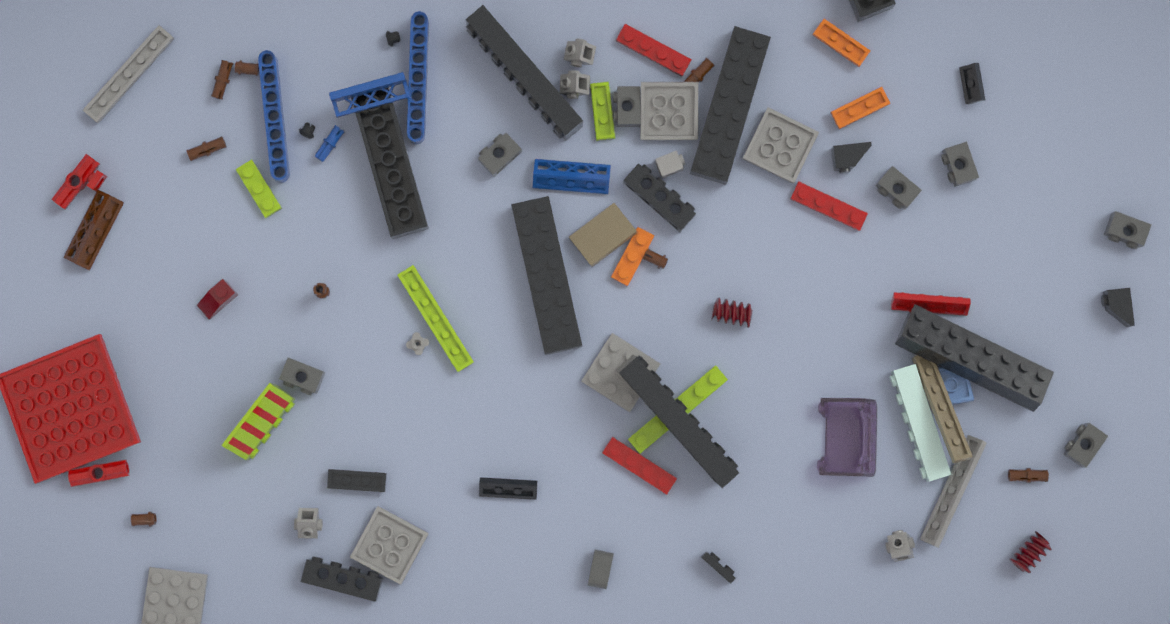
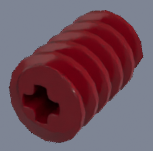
[711,298,753,328]
[1009,531,1052,573]

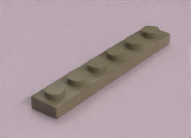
[912,355,973,464]

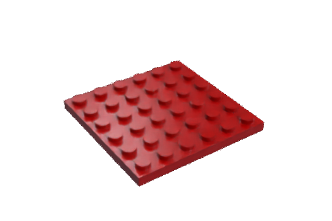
[0,334,141,484]

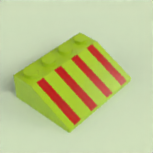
[221,383,295,460]

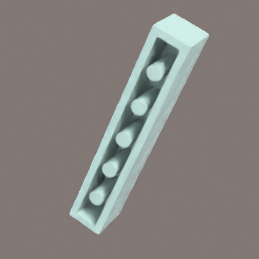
[889,364,951,482]

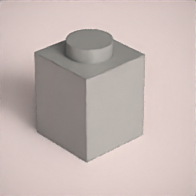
[655,150,685,179]

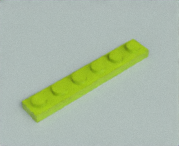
[397,265,474,372]
[628,365,728,454]

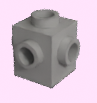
[564,38,596,67]
[560,71,590,99]
[294,508,323,539]
[886,530,915,562]

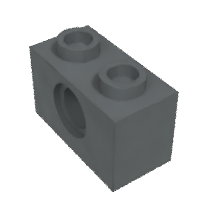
[613,86,641,127]
[478,133,522,177]
[941,141,979,187]
[875,166,922,210]
[1104,211,1152,249]
[279,358,326,395]
[1064,423,1108,468]

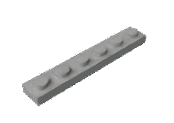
[83,25,174,123]
[920,435,987,548]

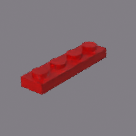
[616,24,692,77]
[790,181,868,231]
[891,292,971,316]
[602,437,677,495]

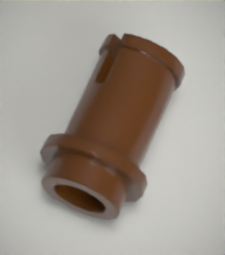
[235,60,259,76]
[643,248,668,269]
[131,511,157,527]

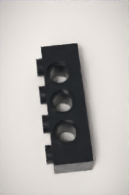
[623,163,696,233]
[300,556,383,602]

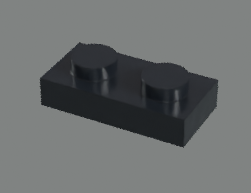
[959,63,986,104]
[701,552,736,584]

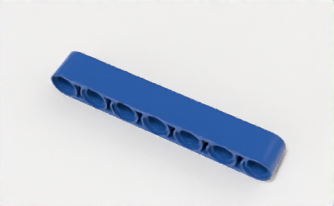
[407,11,429,144]
[258,50,290,183]

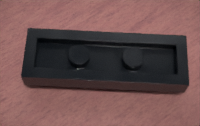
[327,469,387,492]
[479,477,538,500]

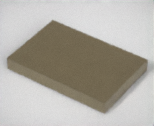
[569,203,638,267]

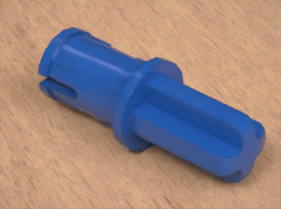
[315,125,345,162]

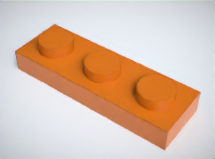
[813,19,871,67]
[830,87,890,129]
[611,227,655,286]

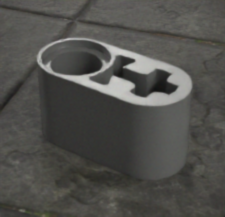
[587,549,614,589]

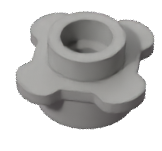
[406,332,429,355]

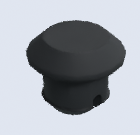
[386,30,401,47]
[299,122,315,139]

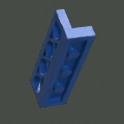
[329,72,411,118]
[532,159,611,194]

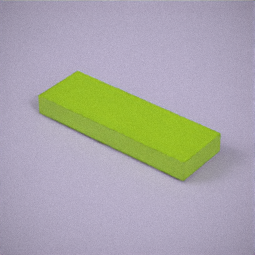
[590,82,615,141]

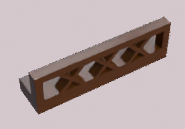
[63,190,124,271]

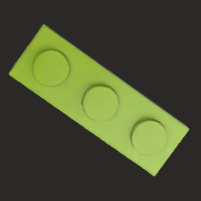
[236,159,282,218]

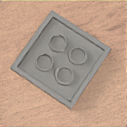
[640,82,698,140]
[743,107,819,184]
[581,333,660,412]
[350,506,429,585]
[141,567,208,624]

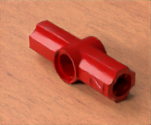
[51,154,100,210]
[68,459,129,487]

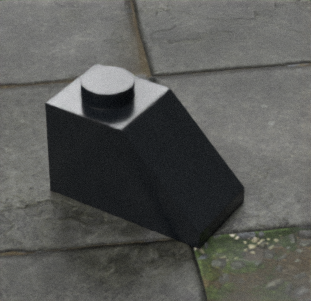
[831,142,872,173]
[1101,288,1135,327]

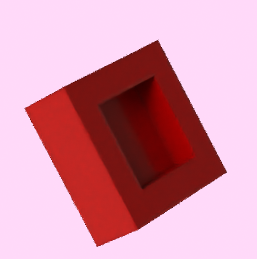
[87,170,108,192]

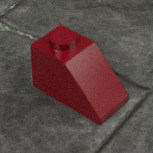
[197,279,238,320]

